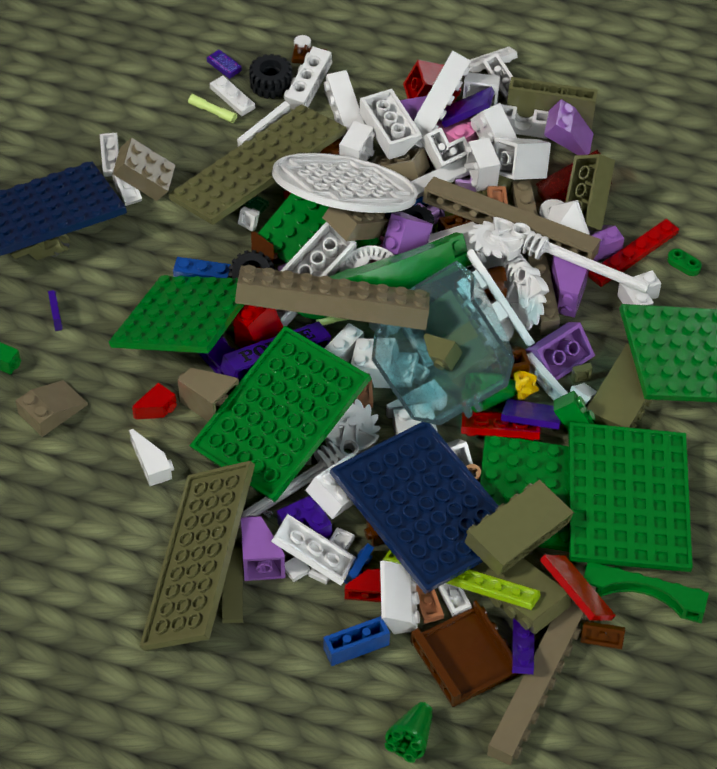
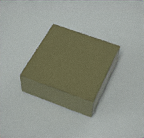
[571,363,593,383]

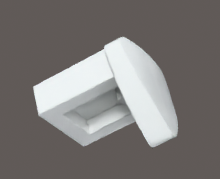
[570,383,597,405]

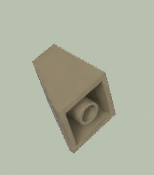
[178,368,239,421]

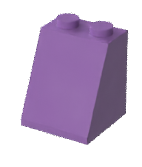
[550,255,589,318]
[241,516,285,581]

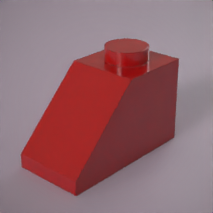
[132,382,177,420]
[345,569,381,602]

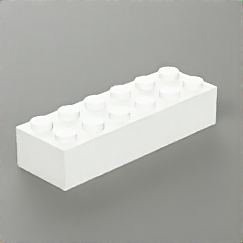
[276,222,357,327]

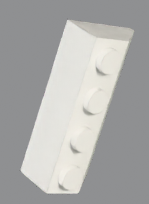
[359,89,422,160]

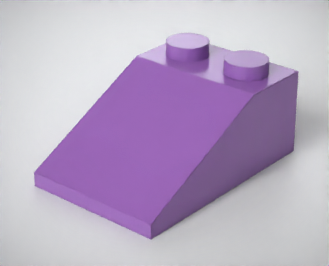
[544,99,593,155]

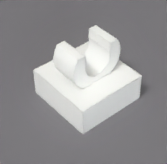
[238,206,260,231]

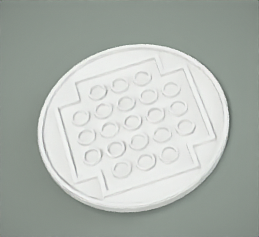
[272,153,418,213]

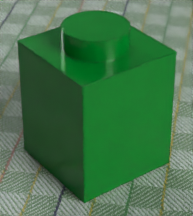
[0,342,21,375]

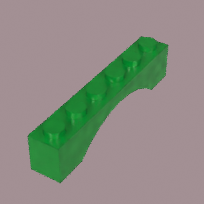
[584,563,709,623]

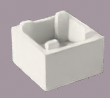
[463,72,500,114]
[339,121,375,161]
[464,137,500,191]

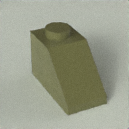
[424,333,463,371]

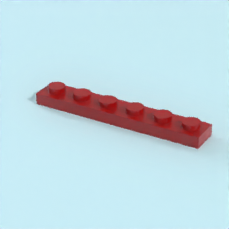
[588,218,679,287]

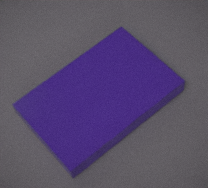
[441,86,495,128]
[501,399,561,430]

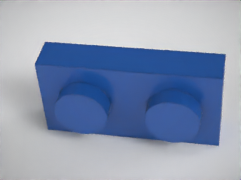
[344,543,374,584]

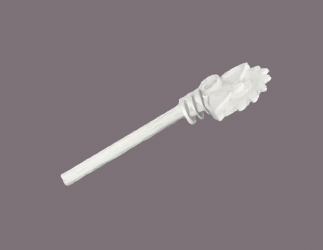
[468,217,650,293]
[503,253,549,330]
[239,399,381,528]

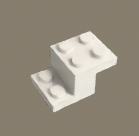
[351,338,418,389]

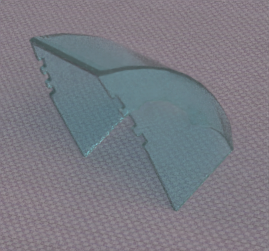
[371,260,514,426]

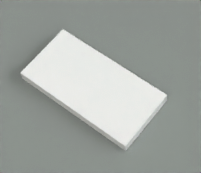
[271,514,356,586]

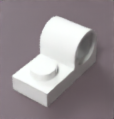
[113,175,142,206]

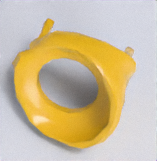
[513,371,539,400]

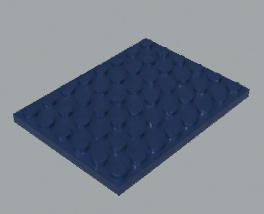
[0,161,127,256]
[330,419,499,594]

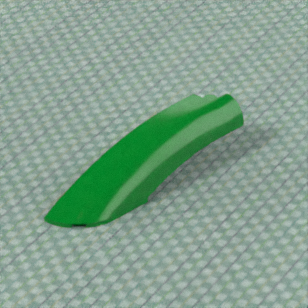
[296,232,472,319]

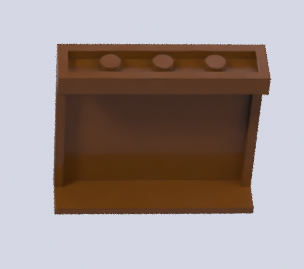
[411,600,518,707]

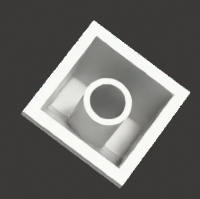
[494,137,551,180]

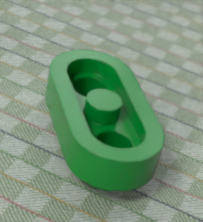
[667,249,702,276]

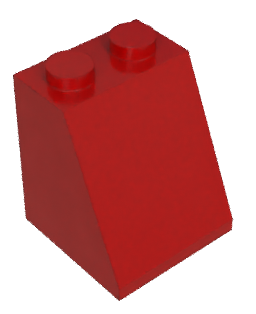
[403,60,462,103]
[233,305,283,348]

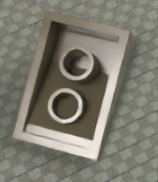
[371,147,430,181]
[15,380,88,437]

